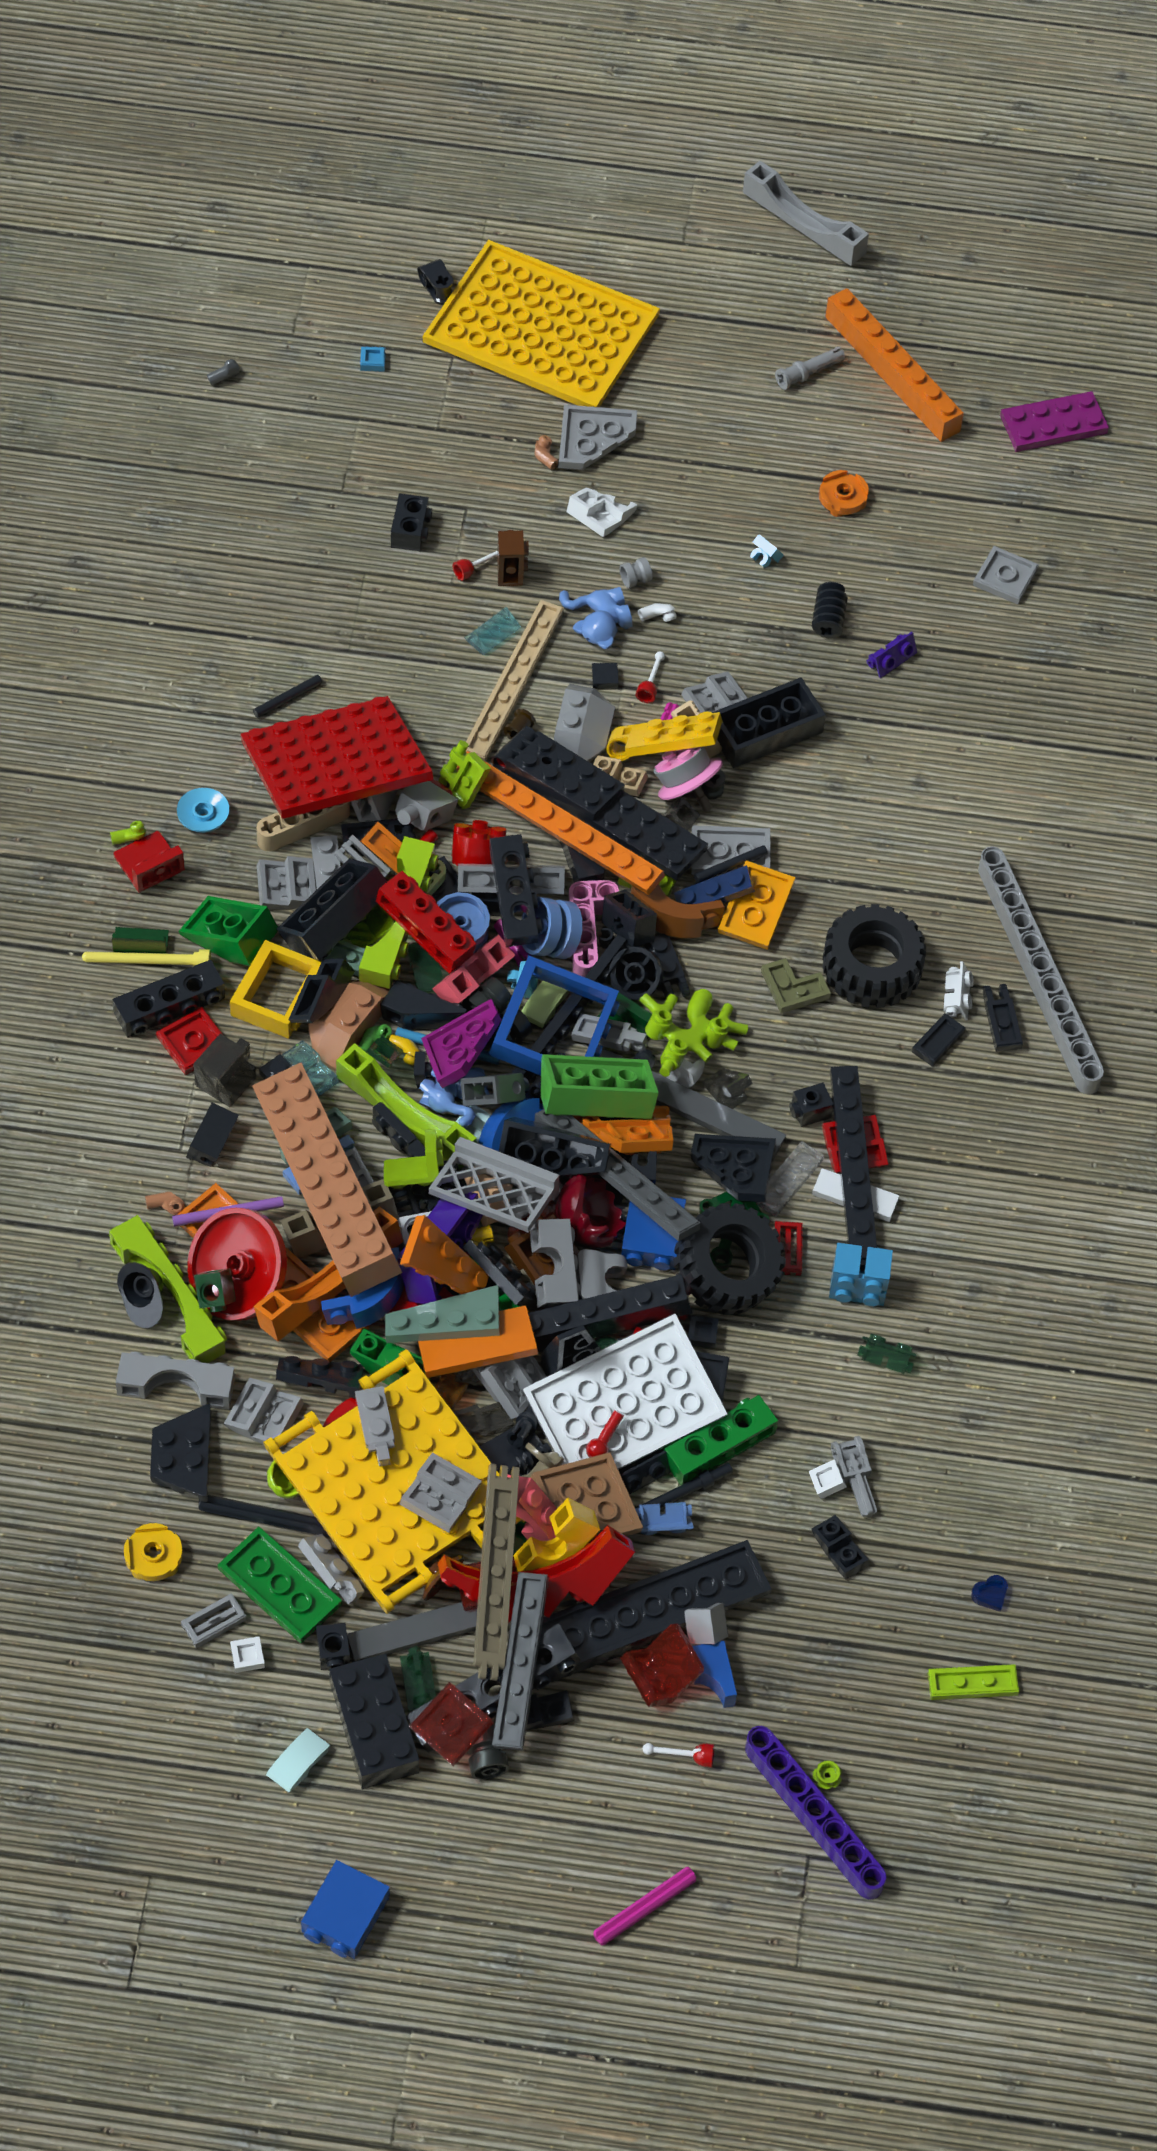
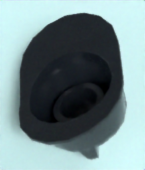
[117,1262,164,1328]

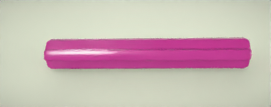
[593,1867,697,1946]

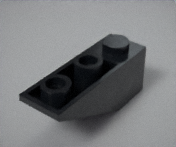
[381,980,467,1029]

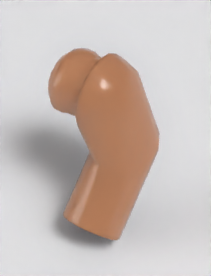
[534,435,559,470]
[145,1192,185,1215]

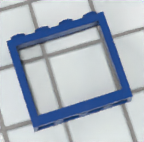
[489,955,620,1076]

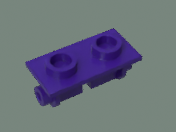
[867,632,918,678]

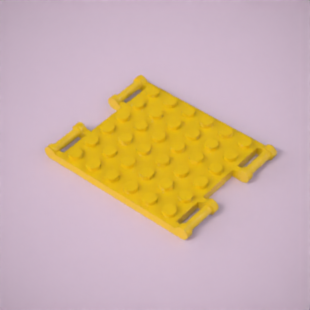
[263,1349,525,1614]

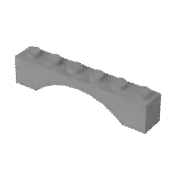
[743,160,869,266]

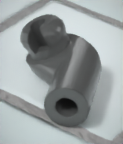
[207,359,240,386]

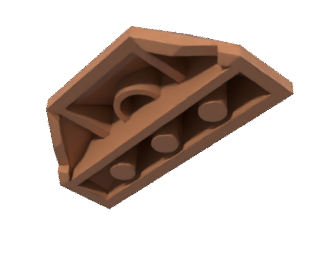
[308,981,390,1071]

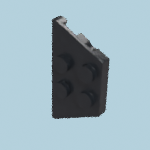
[150,1404,212,1502]

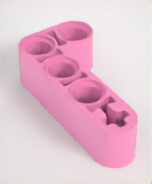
[568,880,619,977]

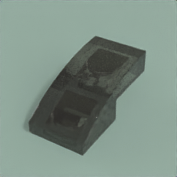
[453,1402,515,1439]

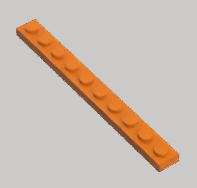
[456,751,665,895]

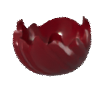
[556,1172,626,1249]

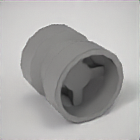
[619,557,653,589]

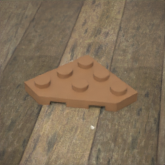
[530,1452,643,1536]

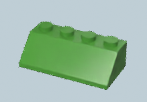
[541,1054,658,1119]

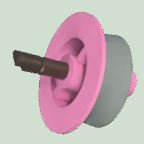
[653,746,723,812]

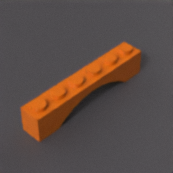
[254,1206,403,1342]

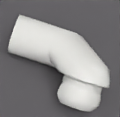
[638,603,677,622]

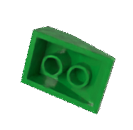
[178,896,278,966]

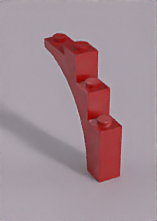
[437,1525,635,1624]

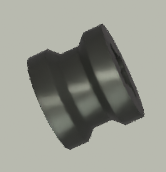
[700,769,725,799]

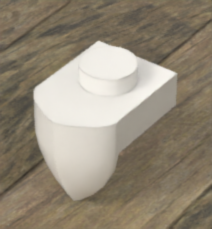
[666,1059,705,1088]

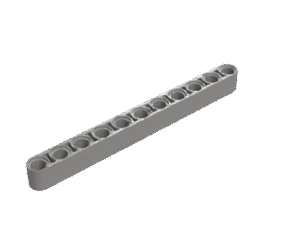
[978,846,1104,1095]

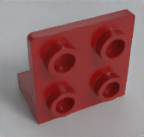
[113,831,185,893]

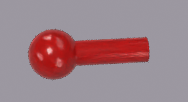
[586,1410,624,1458]

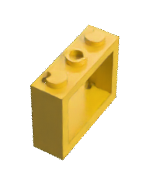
[230,940,321,1039]

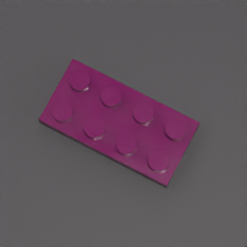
[1000,391,1109,452]

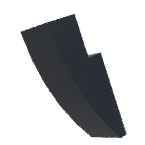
[288,959,355,1023]

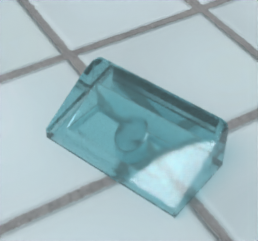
[464,607,521,655]

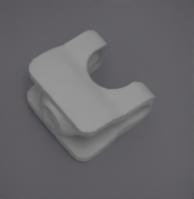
[575,1249,627,1300]

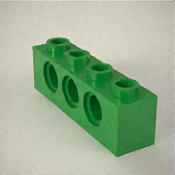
[664,1395,778,1486]

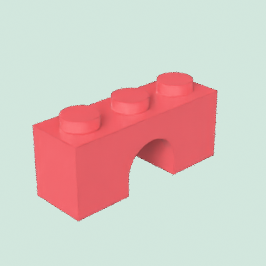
[432,935,515,1003]
[507,1475,557,1541]

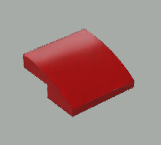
[822,1115,888,1174]

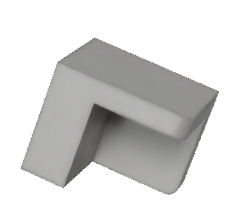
[684,1603,728,1644]

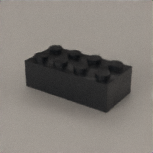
[712,677,826,769]
[276,858,388,960]
[329,1653,419,1789]

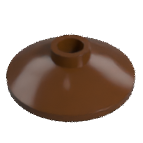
[422,1555,465,1601]

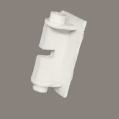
[944,961,974,1020]

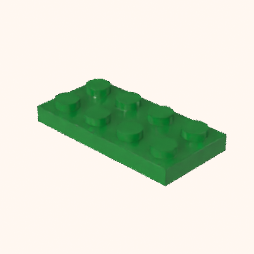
[218,1527,342,1644]

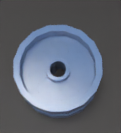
[437,892,490,954]
[521,896,582,959]

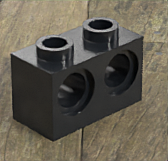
[391,493,433,552]

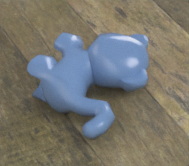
[559,587,632,650]
[419,1067,489,1127]

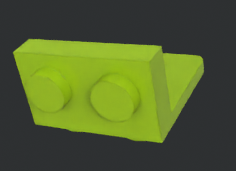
[384,1129,444,1189]

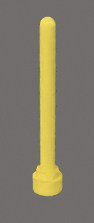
[82,949,211,966]

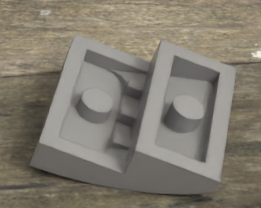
[681,671,747,713]
[257,856,316,910]
[480,1356,547,1419]
[224,1378,304,1445]
[400,1452,482,1533]

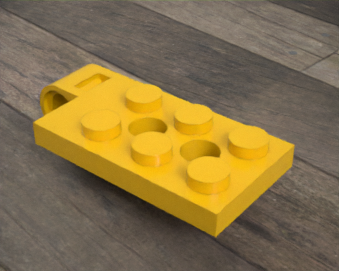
[606,711,722,761]

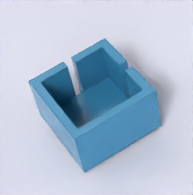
[829,1243,893,1306]

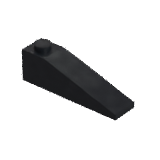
[499,1117,611,1176]
[541,1325,602,1377]

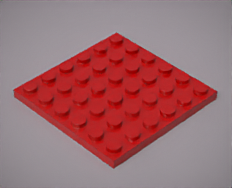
[240,696,434,819]

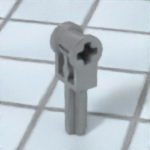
[831,1436,877,1517]

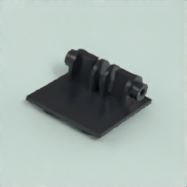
[479,1427,552,1476]

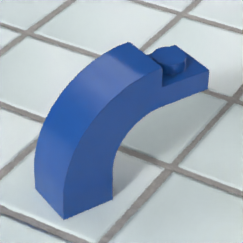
[479,1098,544,1152]
[321,1247,404,1329]

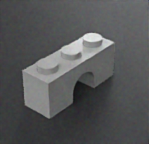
[530,1219,581,1308]

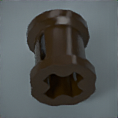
[504,709,536,740]

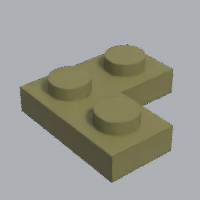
[761,958,831,1013]

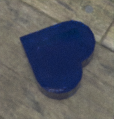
[971,1575,1008,1612]

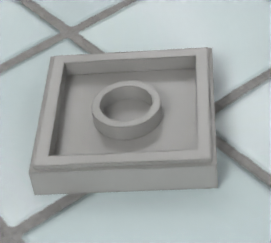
[973,546,1039,604]

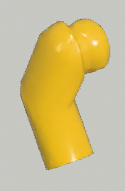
[388,1034,420,1066]

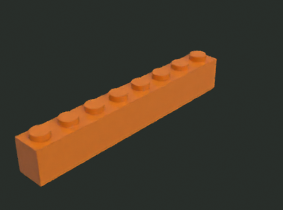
[825,288,964,442]

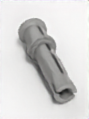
[775,346,845,390]

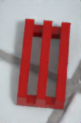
[774,1221,803,1276]

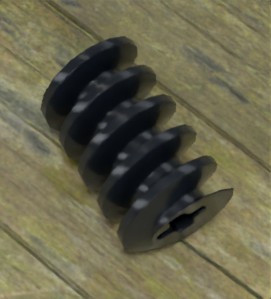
[812,582,848,638]

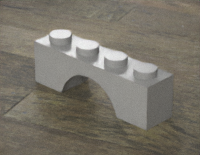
[116,1352,235,1410]

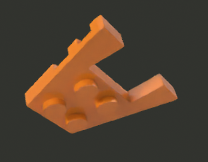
[572,1106,673,1155]

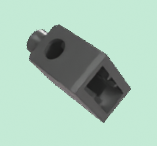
[461,1073,529,1106]

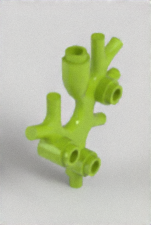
[640,989,748,1077]

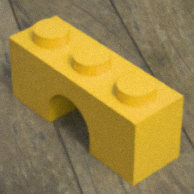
[513,1498,600,1572]

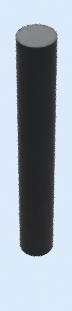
[253,674,322,718]
[694,845,768,883]

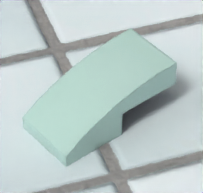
[266,1728,330,1793]

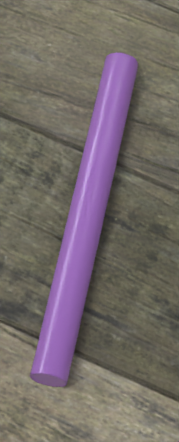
[172,1196,284,1227]

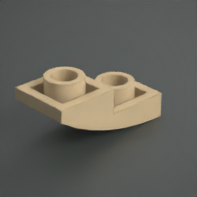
[593,755,648,797]

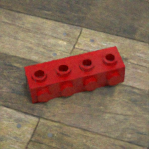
[376,871,477,974]

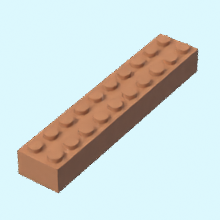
[252,1062,402,1297]

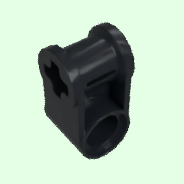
[417,259,453,305]

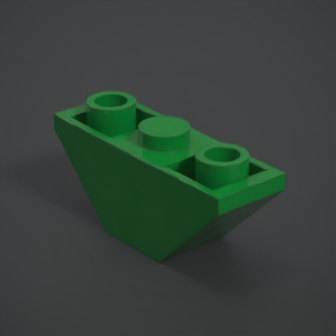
[350,1329,432,1385]

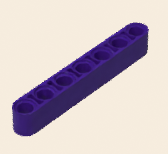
[745,1726,886,1900]

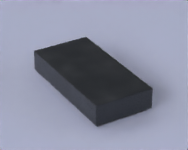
[912,1013,966,1067]

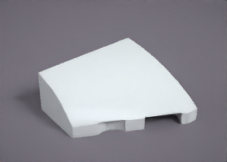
[566,488,637,537]

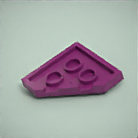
[421,999,502,1089]

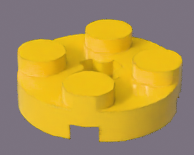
[124,1523,183,1581]

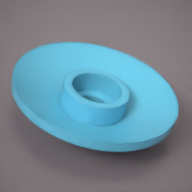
[177,788,229,832]

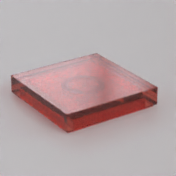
[409,1682,494,1767]

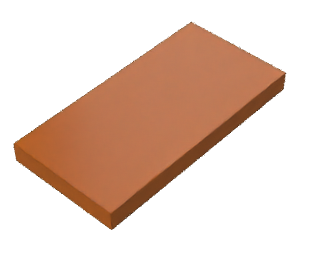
[418,1306,538,1378]

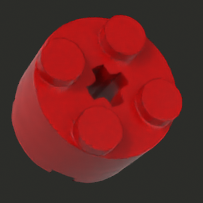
[451,820,507,866]

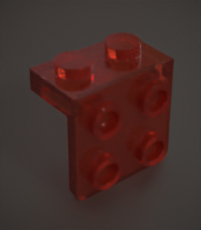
[620,1623,704,1707]

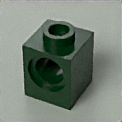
[194,1268,236,1312]

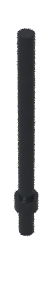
[594,1463,733,1539]

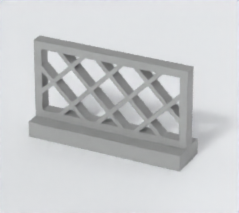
[458,864,565,894]
[429,1137,559,1233]

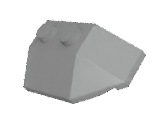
[554,684,615,762]

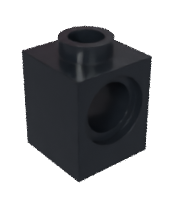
[316,1622,350,1671]

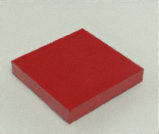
[156,1007,231,1075]

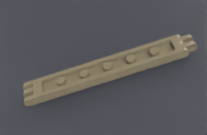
[473,1464,519,1681]

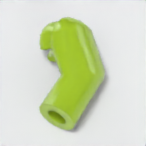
[110,821,146,845]

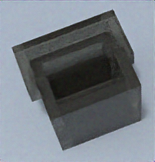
[194,1033,256,1108]

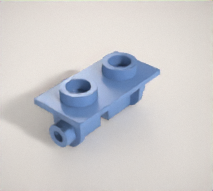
[635,1502,693,1535]

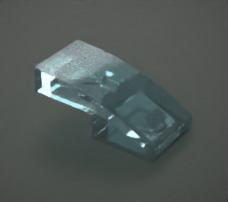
[282,1040,339,1097]

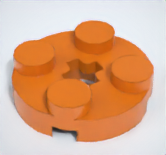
[819,470,869,517]

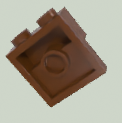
[504,1214,579,1285]

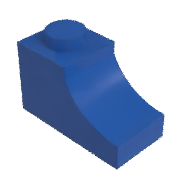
[684,1641,737,1708]

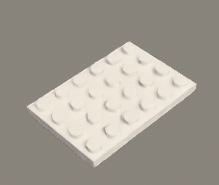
[523,1314,727,1470]

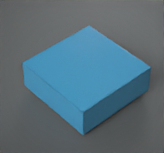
[360,347,385,372]

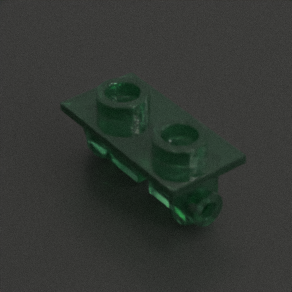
[857,1334,917,1374]
[400,1647,436,1712]

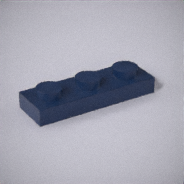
[674,865,755,904]

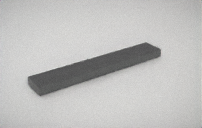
[492,1572,549,1751]

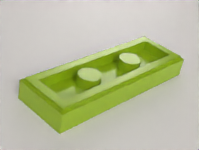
[927,1664,1019,1700]

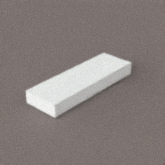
[812,1168,899,1222]

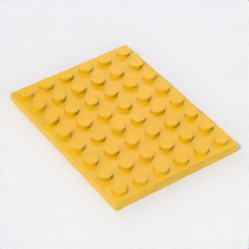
[422,240,660,407]

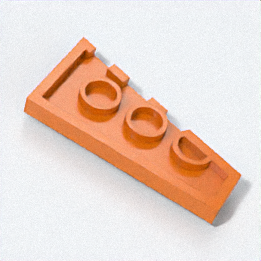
[400,1215,489,1294]

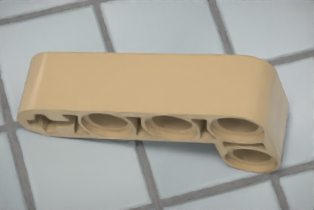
[256,802,350,852]

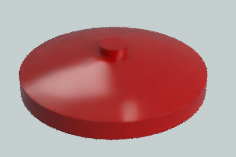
[187,1207,287,1321]

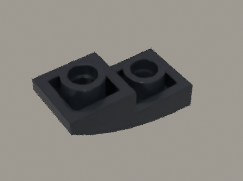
[812,1515,869,1580]

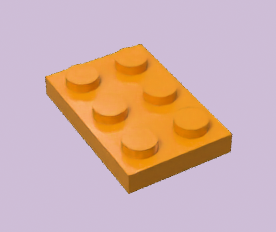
[718,860,795,950]

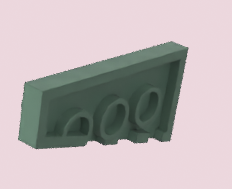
[385,1285,500,1343]

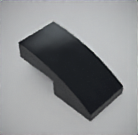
[526,1690,575,1730]

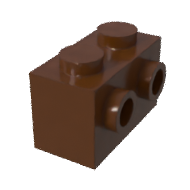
[497,530,529,586]

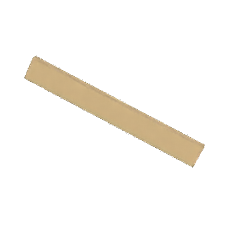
[466,600,564,762]

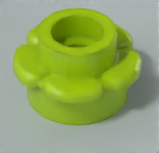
[813,1761,842,1790]

